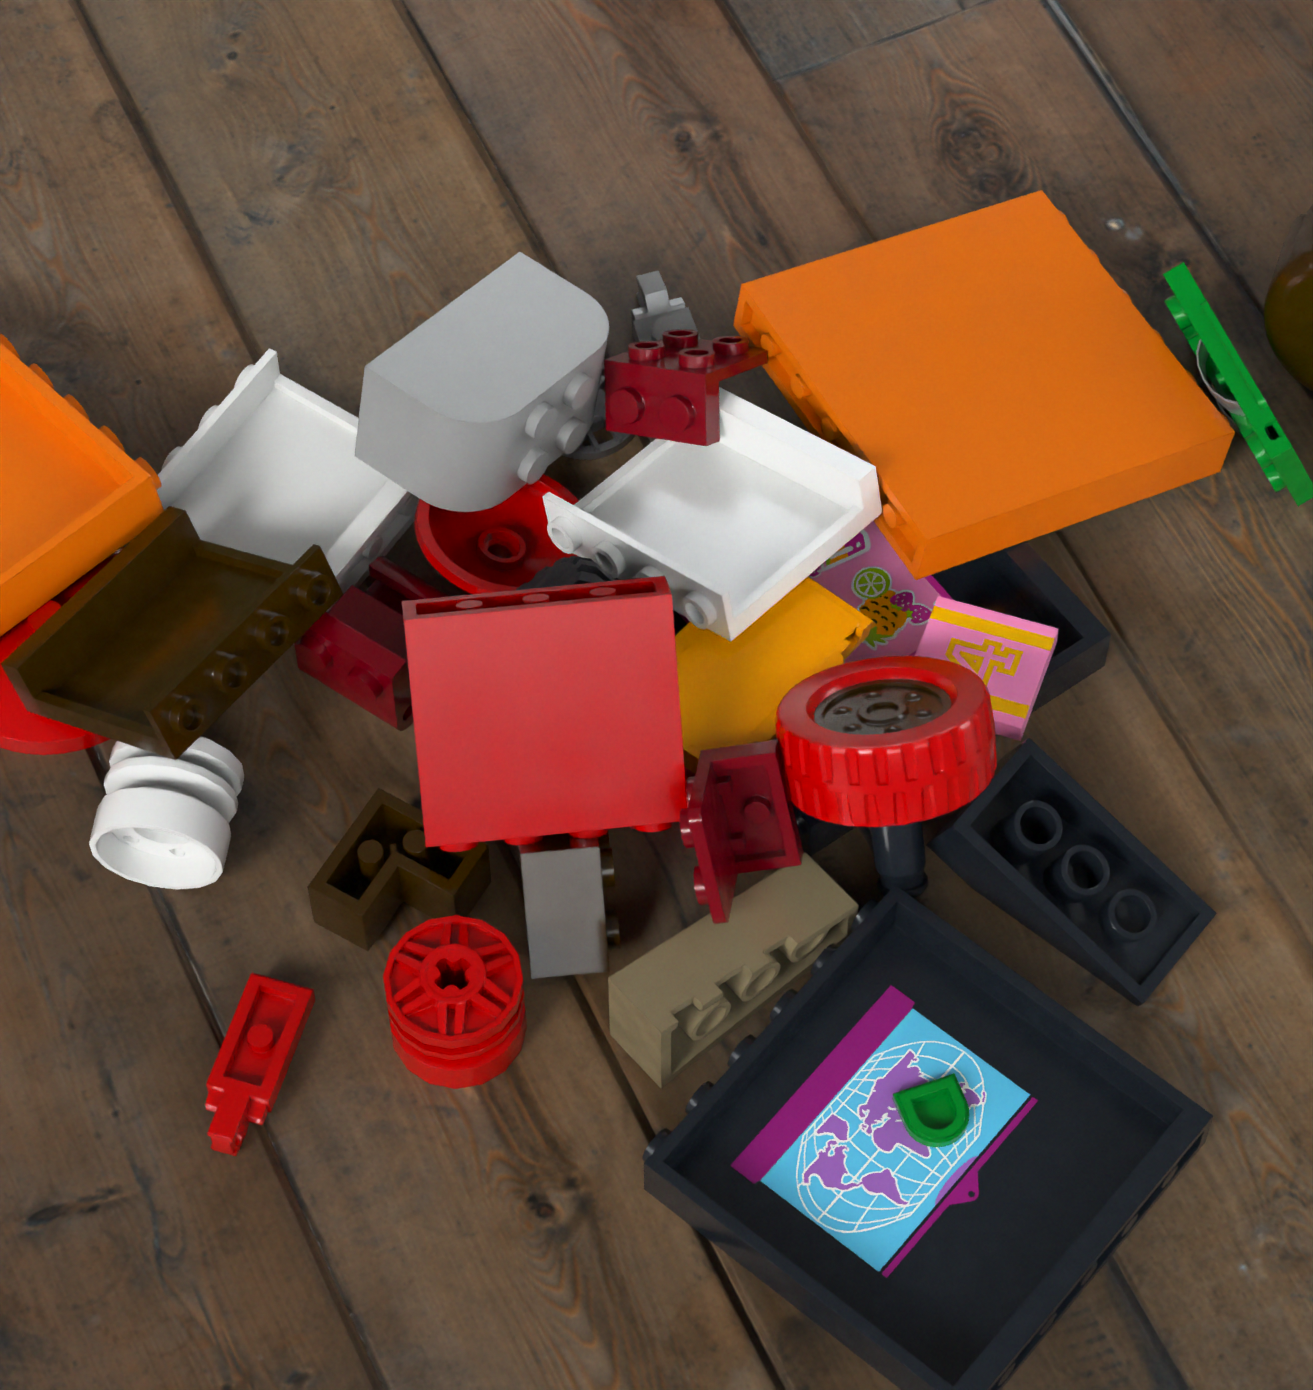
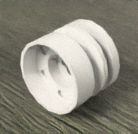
[89,736,244,890]

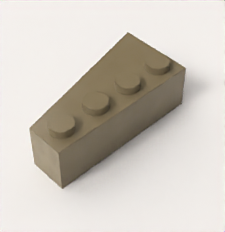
[608,853,858,1089]

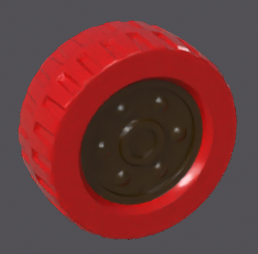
[775,656,997,898]

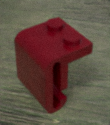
[294,556,450,731]

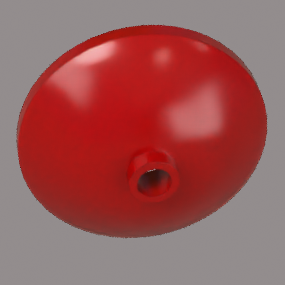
[414,474,579,594]

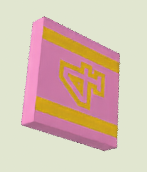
[915,596,1058,741]

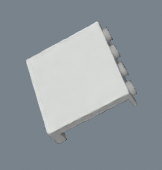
[129,348,419,613]
[542,387,882,642]

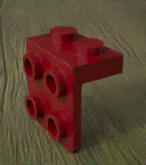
[604,329,768,446]
[679,740,803,924]

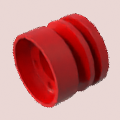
[383,915,527,1089]

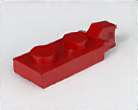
[205,972,316,1156]

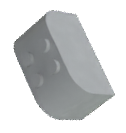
[354,252,609,512]

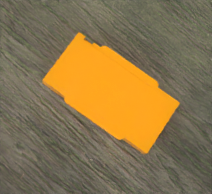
[675,577,873,774]

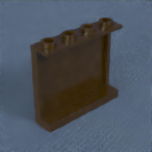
[1,506,343,760]

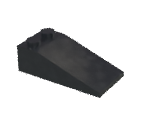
[926,738,1217,1007]

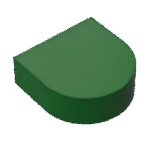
[892,1073,969,1147]

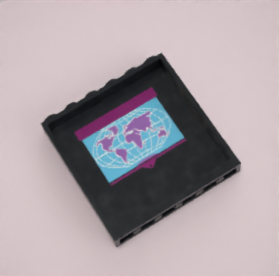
[642,885,1213,1390]

